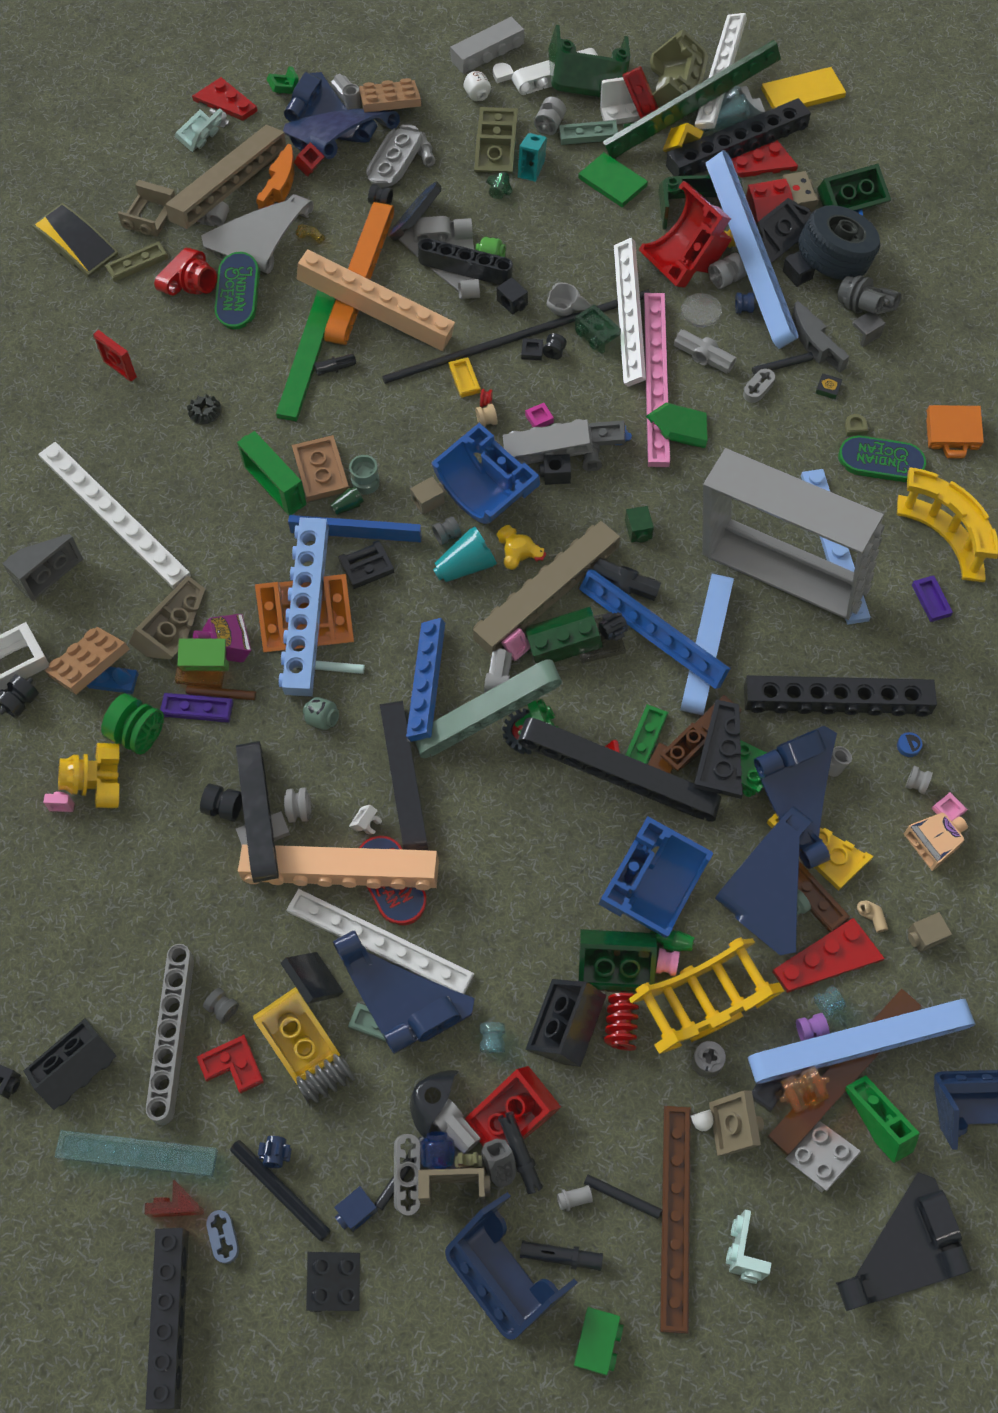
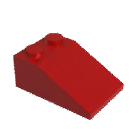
[746,178,793,223]
[464,1066,561,1146]

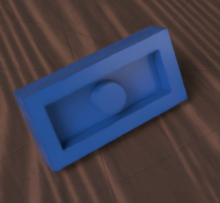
[87,667,138,694]

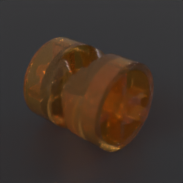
[780,1066,830,1114]

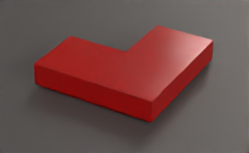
[196,1035,264,1094]

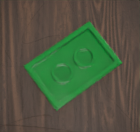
[578,152,648,208]

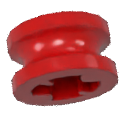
[480,389,493,408]

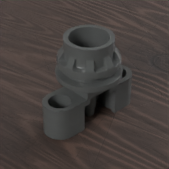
[838,275,902,314]

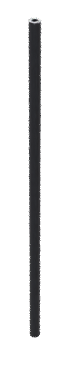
[382,289,650,384]

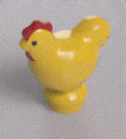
[497,525,546,570]

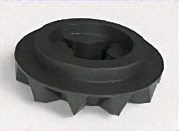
[187,394,221,424]

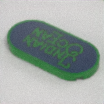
[215,252,260,329]
[838,436,926,482]

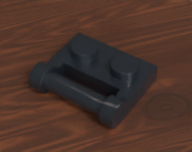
[338,540,394,589]

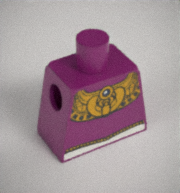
[193,614,251,663]

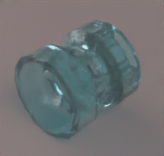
[480,1022,505,1053]

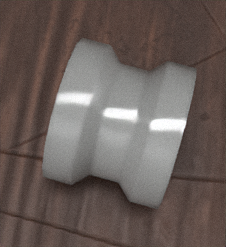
[905,766,933,795]

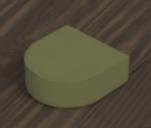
[844,414,869,436]

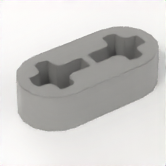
[743,369,775,403]

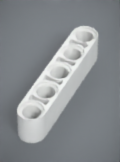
[512,48,598,95]

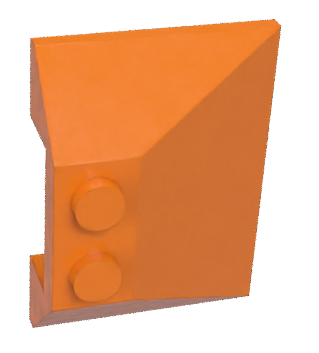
[255,574,354,652]

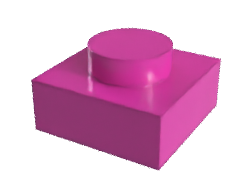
[525,403,554,427]

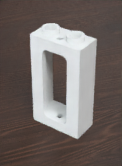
[0,622,49,690]

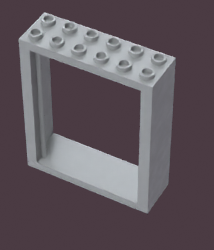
[702,448,885,620]

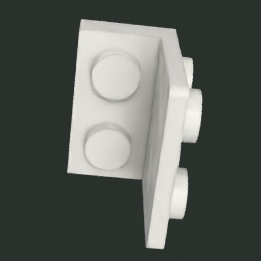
[600,77,640,124]

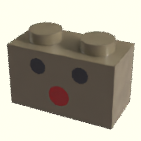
[782,171,818,213]

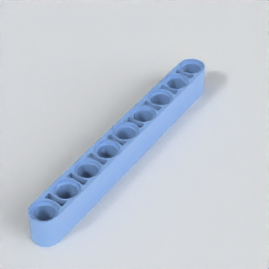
[748,999,975,1084]

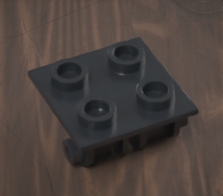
[306,1252,360,1312]

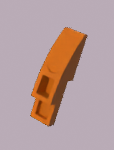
[256,144,295,209]

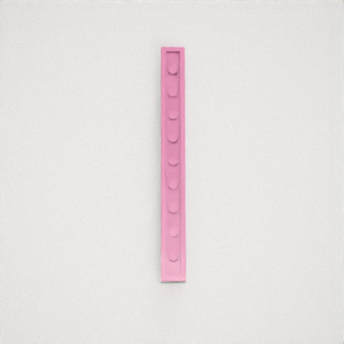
[644,293,670,467]

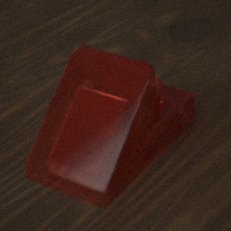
[144,1180,204,1218]

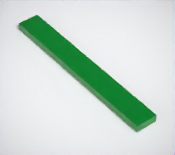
[276,290,336,421]

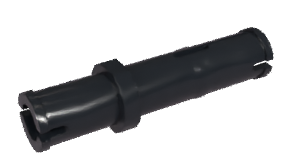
[497,1111,543,1194]
[520,1240,603,1271]

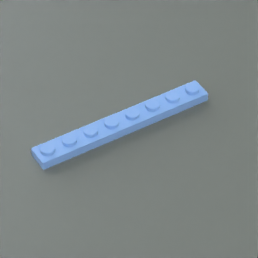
[801,469,871,625]

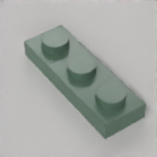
[559,120,618,145]

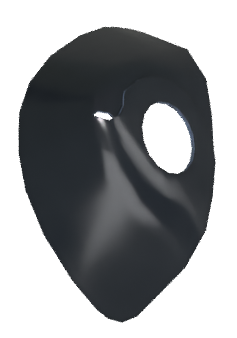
[410,1070,459,1138]

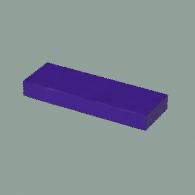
[161,693,233,723]

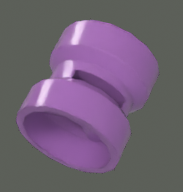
[796,1013,830,1041]

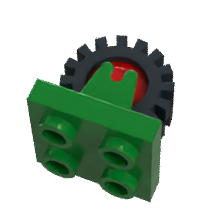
[502,698,559,754]

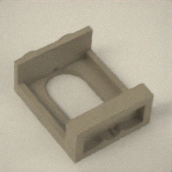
[118,180,176,237]

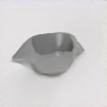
[546,283,593,316]

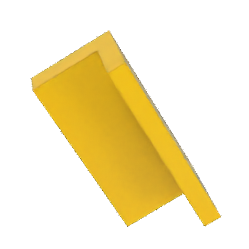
[663,123,703,152]

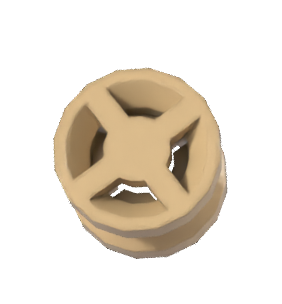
[475,404,498,427]

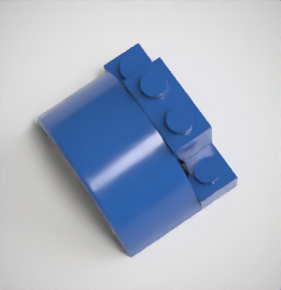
[432,423,540,524]
[598,816,713,938]

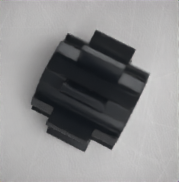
[598,612,628,641]

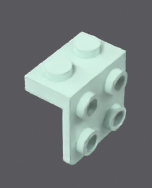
[175,108,223,152]
[726,1209,771,1284]

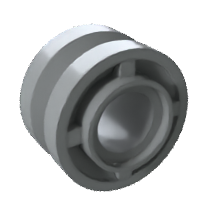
[284,788,311,823]

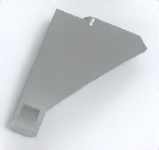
[201,194,314,274]
[398,216,480,299]

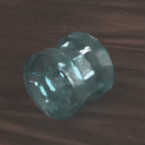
[814,986,846,1018]

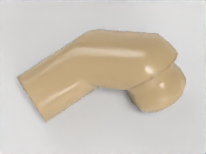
[857,900,888,933]

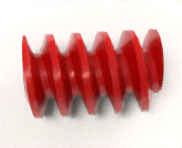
[604,993,639,1051]

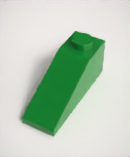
[845,1075,920,1163]

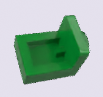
[267,66,299,94]

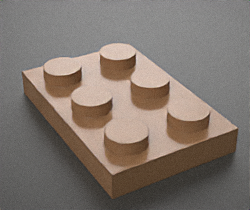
[292,435,349,502]

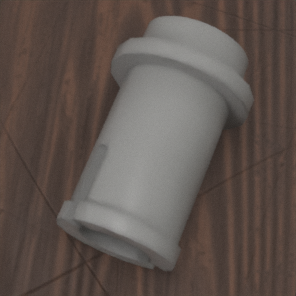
[557,1185,593,1212]

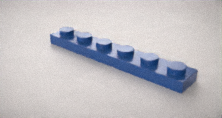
[406,618,445,742]

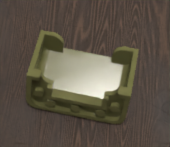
[650,29,708,108]

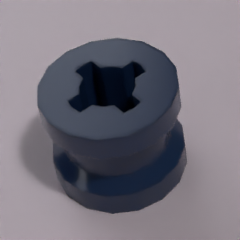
[735,292,754,314]

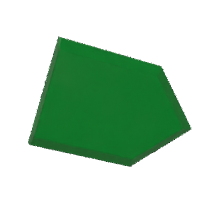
[646,402,708,448]

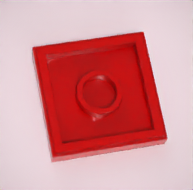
[93,330,137,381]

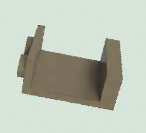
[418,1168,491,1206]

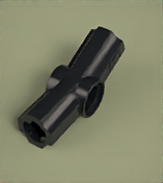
[593,558,661,601]

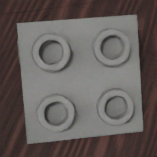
[785,1121,861,1192]

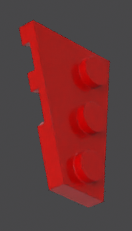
[192,77,258,121]

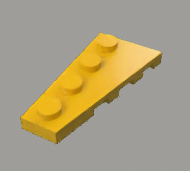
[767,813,873,891]

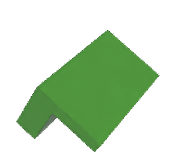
[177,639,229,671]

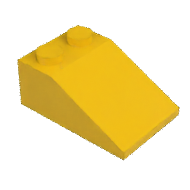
[253,987,340,1084]

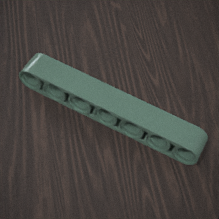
[414,660,562,758]

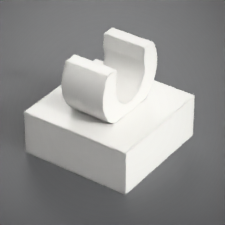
[349,805,382,834]

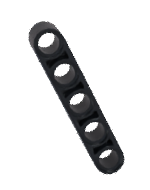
[418,238,513,285]

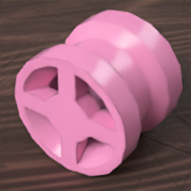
[655,948,680,977]

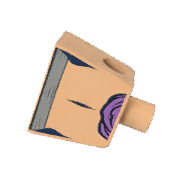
[904,813,968,871]

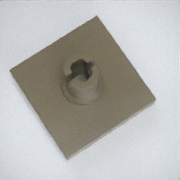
[709,1090,764,1156]

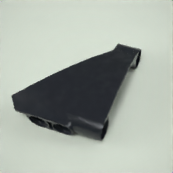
[836,1172,972,1311]

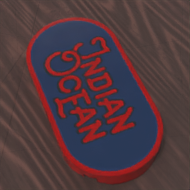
[359,836,427,925]

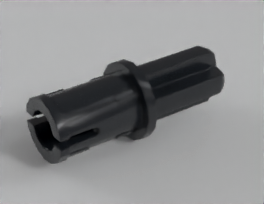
[314,354,356,376]

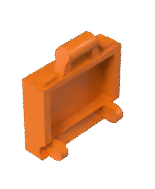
[926,405,984,458]

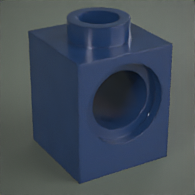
[334,1186,378,1232]

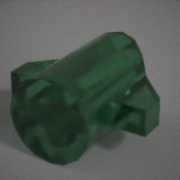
[486,172,513,199]

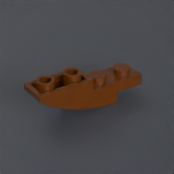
[660,695,742,771]

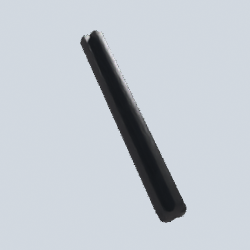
[230,1140,331,1241]

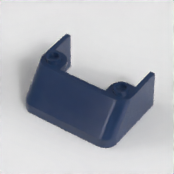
[934,1070,998,1150]
[445,1192,578,1340]

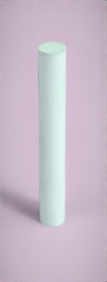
[295,661,365,674]

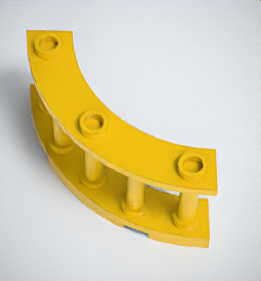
[897,467,998,582]
[629,937,784,1054]

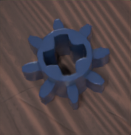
[258,1136,292,1168]

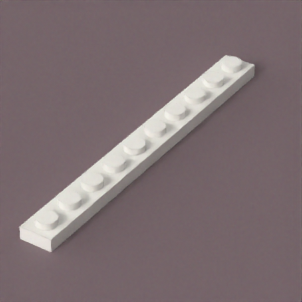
[38,442,191,589]

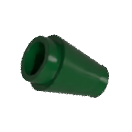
[330,487,364,515]

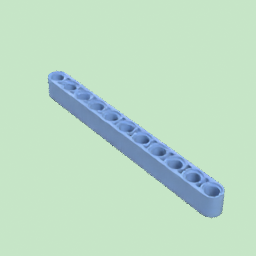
[706,150,798,349]

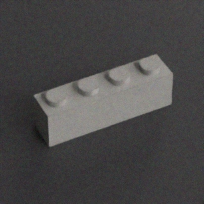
[450,17,524,74]
[503,419,594,464]

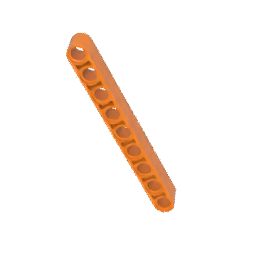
[324,202,394,345]

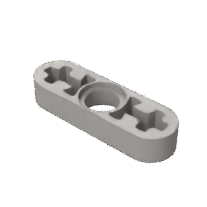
[394,1134,420,1215]

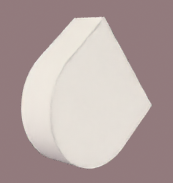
[493,63,514,83]

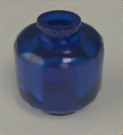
[420,1131,455,1170]

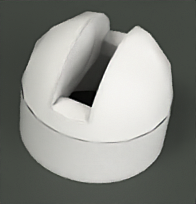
[691,1110,714,1131]

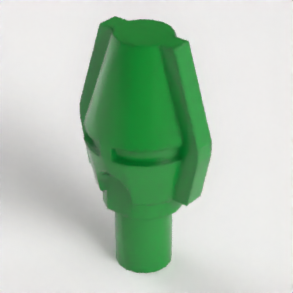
[650,930,695,951]

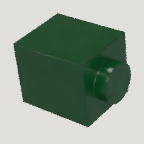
[625,506,654,543]

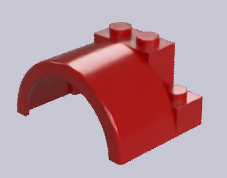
[639,181,732,288]

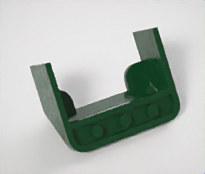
[548,25,630,97]
[658,175,743,229]

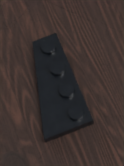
[694,699,742,799]

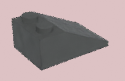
[2,534,83,601]

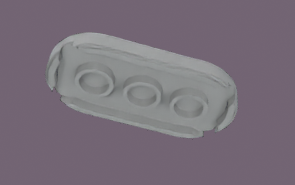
[366,124,423,188]

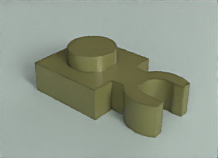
[455,1152,482,1169]

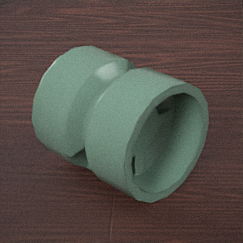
[349,455,380,495]

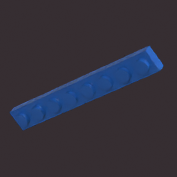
[579,570,731,689]

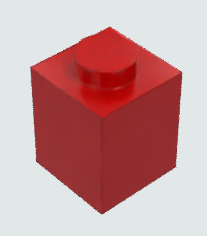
[294,142,325,177]

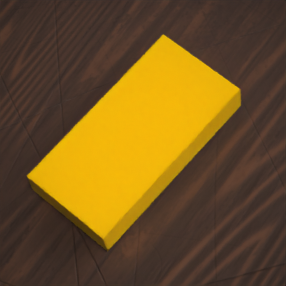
[449,357,481,398]

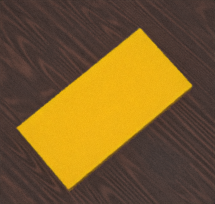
[761,67,846,109]

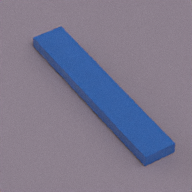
[288,515,422,542]

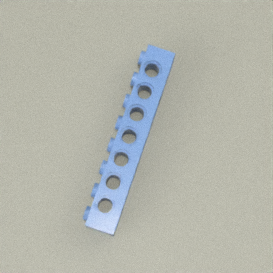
[279,517,329,696]

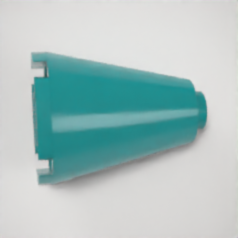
[433,527,497,582]

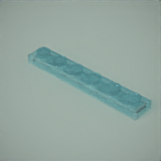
[54,1130,218,1177]

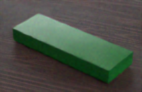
[625,704,669,764]

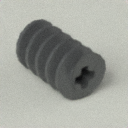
[296,1054,356,1107]

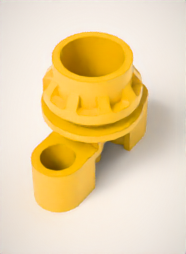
[58,743,119,808]

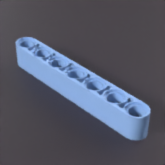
[680,574,734,716]

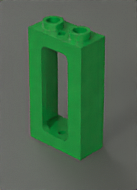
[237,431,307,515]

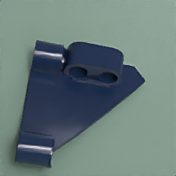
[284,72,378,143]
[754,726,837,869]
[715,806,813,955]

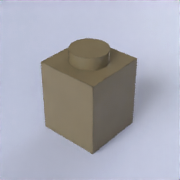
[410,476,446,515]
[908,912,952,953]

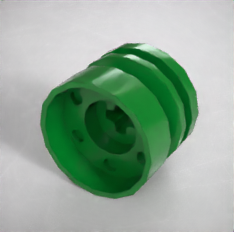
[101,693,164,755]

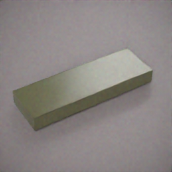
[105,241,168,282]

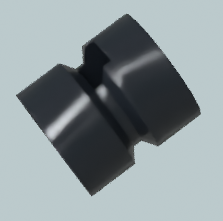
[200,783,243,822]

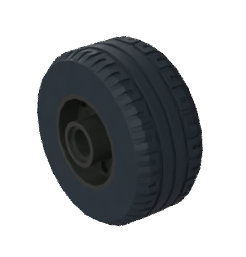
[798,205,880,280]

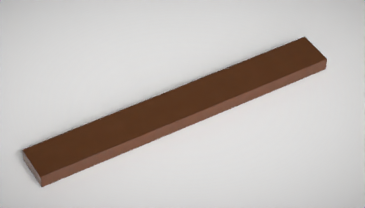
[767,989,922,1156]
[660,1106,691,1334]

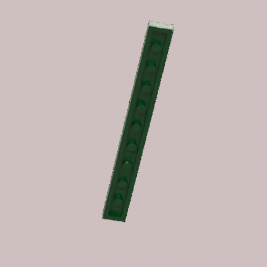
[603,40,781,158]

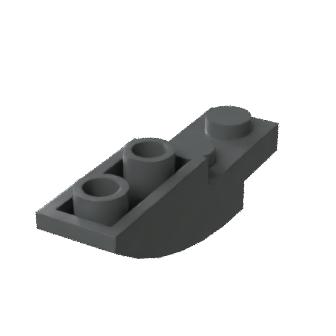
[792,301,849,373]

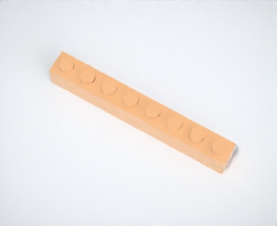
[297,249,455,351]
[238,844,439,890]

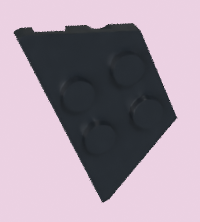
[756,198,811,263]

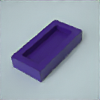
[912,575,953,622]

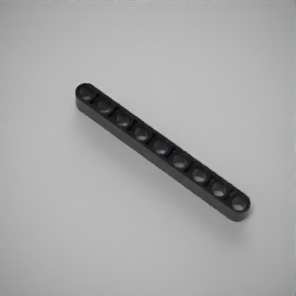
[518,718,722,822]

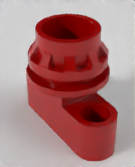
[154,247,217,296]

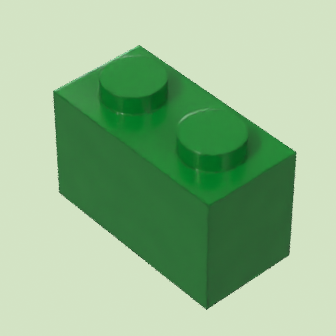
[573,1307,624,1376]

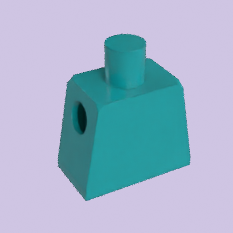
[518,133,547,182]

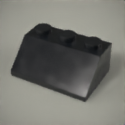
[526,979,607,1067]
[23,1018,116,1110]

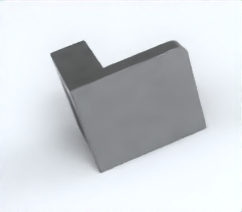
[853,312,885,347]

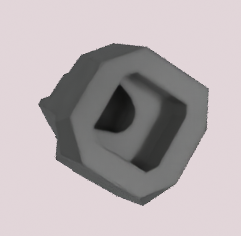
[482,1139,517,1188]

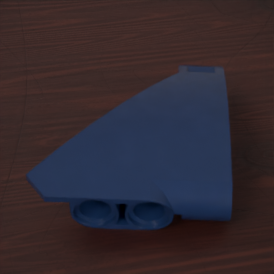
[283,109,400,159]
[333,930,475,1054]

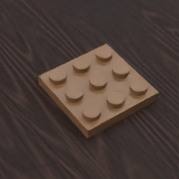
[359,78,421,112]
[44,627,130,695]

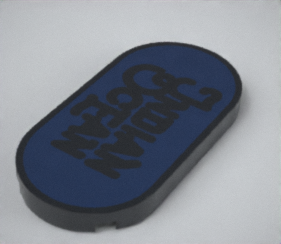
[388,181,442,241]

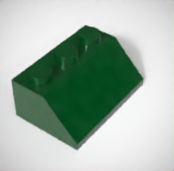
[817,163,891,211]
[526,606,603,664]
[578,929,657,992]

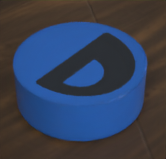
[897,732,922,757]

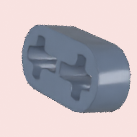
[206,1210,239,1264]

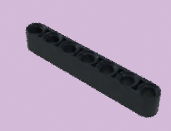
[380,700,428,850]
[236,741,279,883]

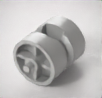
[534,97,566,135]
[708,253,747,289]

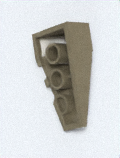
[129,575,205,659]

